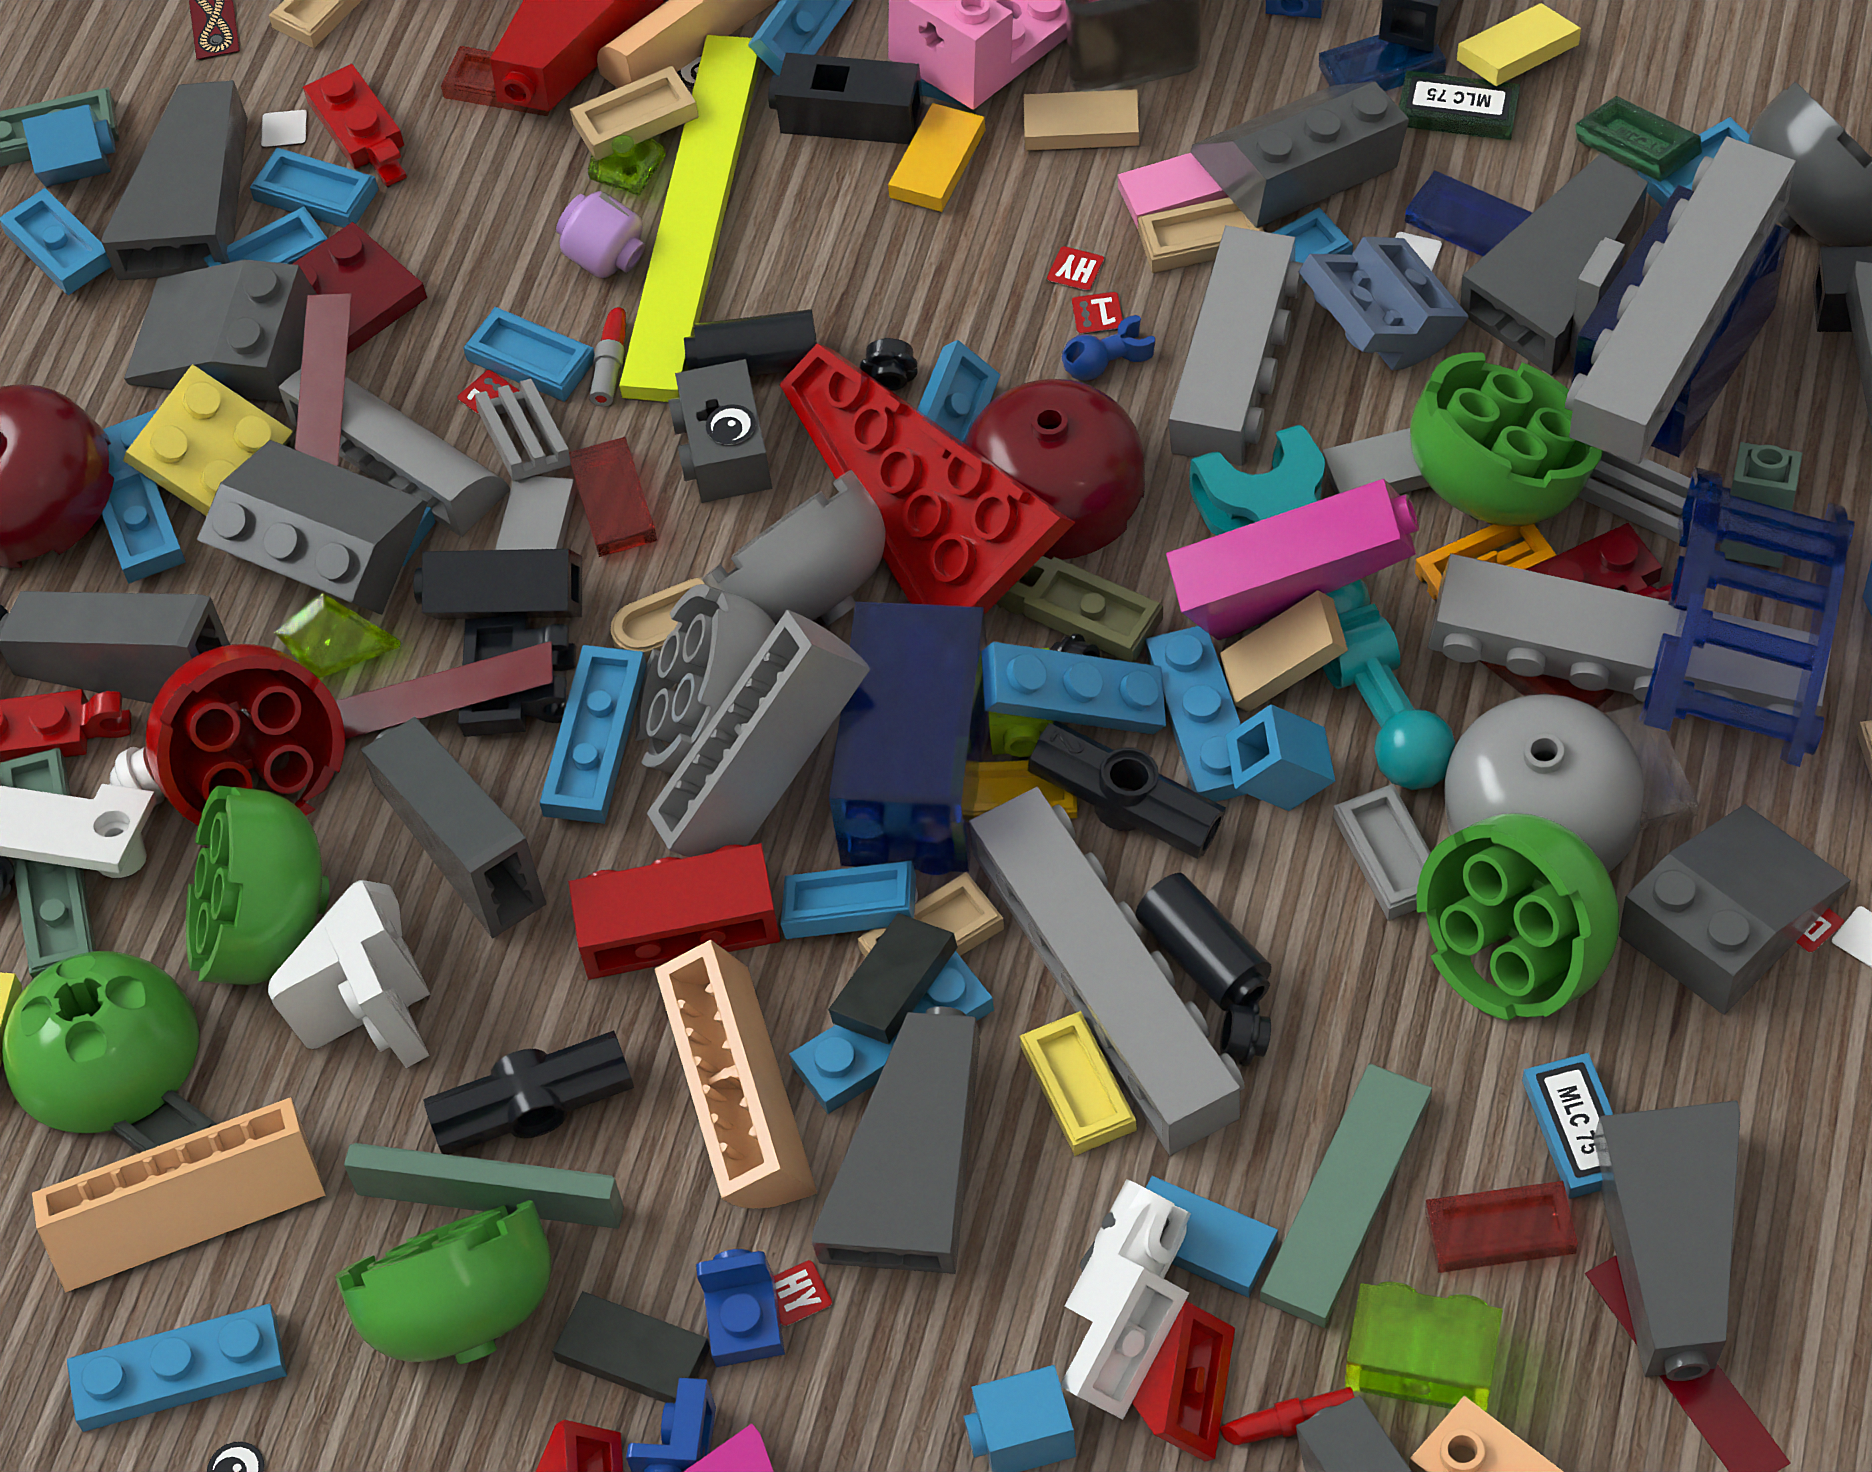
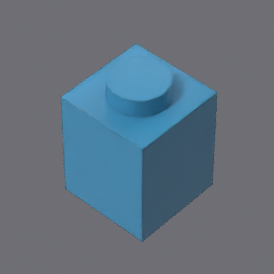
[22,104,116,187]
[1225,704,1335,811]
[963,1365,1076,1472]

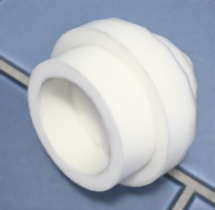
[109,746,165,806]

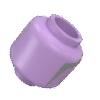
[556,191,645,278]

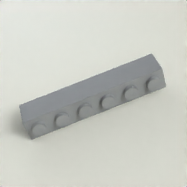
[1565,136,1796,464]
[1427,553,1833,733]
[969,786,1245,1156]

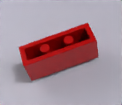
[568,843,781,980]

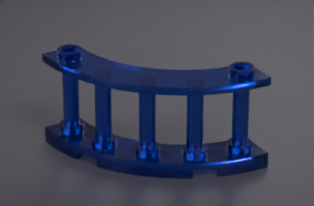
[1639,466,1855,767]

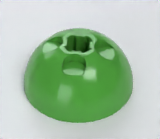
[2,951,199,1133]

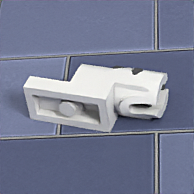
[1060,1179,1191,1420]

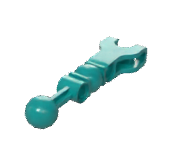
[1189,425,1456,790]

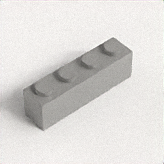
[1169,225,1304,466]

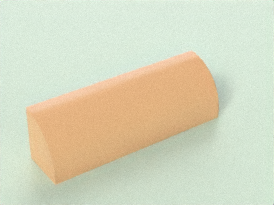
[597,0,778,88]
[654,940,817,1208]
[32,1097,326,1293]

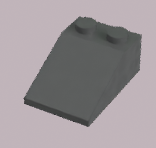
[124,259,317,402]
[1619,804,1851,1015]

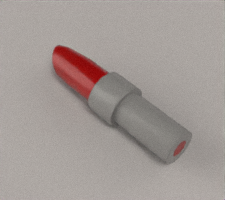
[589,307,626,407]

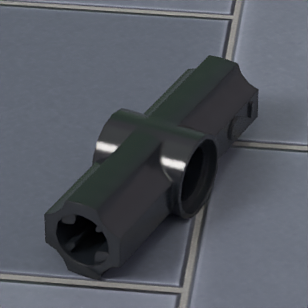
[1027,721,1226,859]
[423,1031,634,1155]

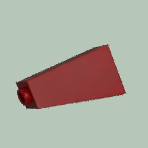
[490,0,666,111]

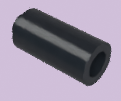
[684,309,817,377]
[1135,873,1271,1011]

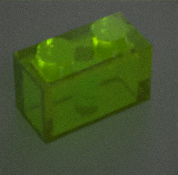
[1345,1282,1503,1413]

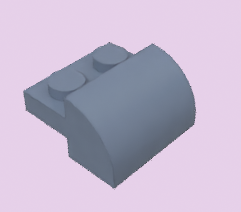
[1298,237,1469,370]

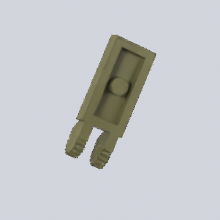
[996,556,1163,662]

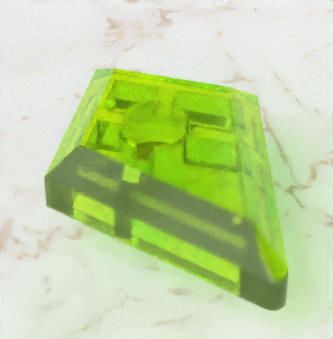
[588,135,666,196]
[274,592,401,679]

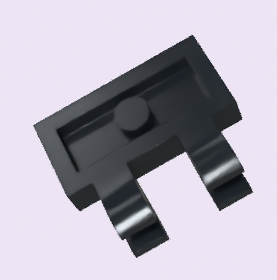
[458,614,576,737]

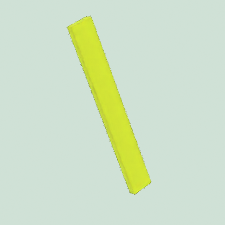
[619,35,761,402]

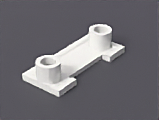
[0,784,157,878]

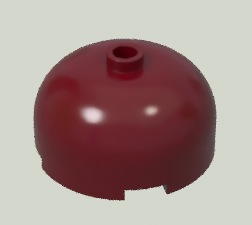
[964,379,1145,560]
[0,384,114,568]

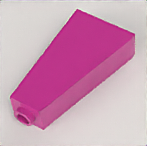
[1166,478,1419,641]

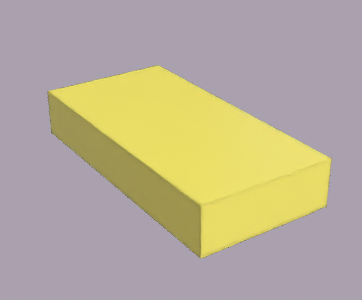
[1457,3,1581,86]
[1020,1011,1137,1156]

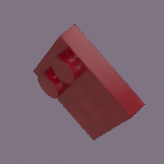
[293,221,427,355]

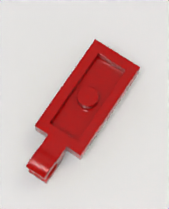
[303,64,407,187]
[0,689,131,763]

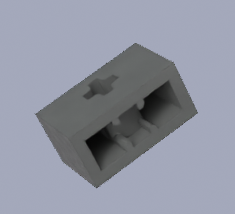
[668,359,772,503]

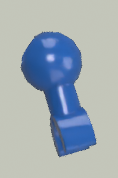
[1062,315,1155,381]

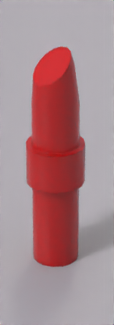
[1220,1387,1354,1445]

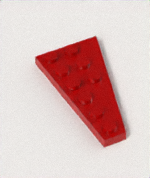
[779,343,1075,649]

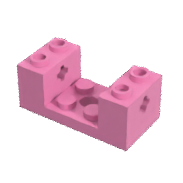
[888,0,1115,110]

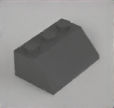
[1191,81,1409,228]
[197,440,428,615]

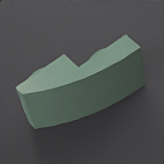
[1718,442,1803,568]

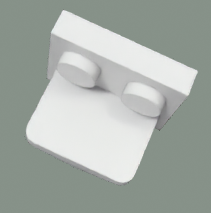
[268,880,430,1068]

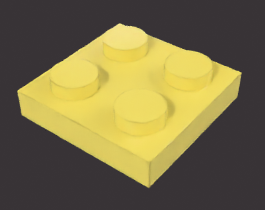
[123,364,293,516]

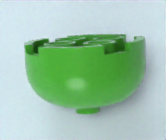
[1410,352,1603,526]
[186,786,329,985]
[1416,813,1619,1020]
[335,1200,552,1364]

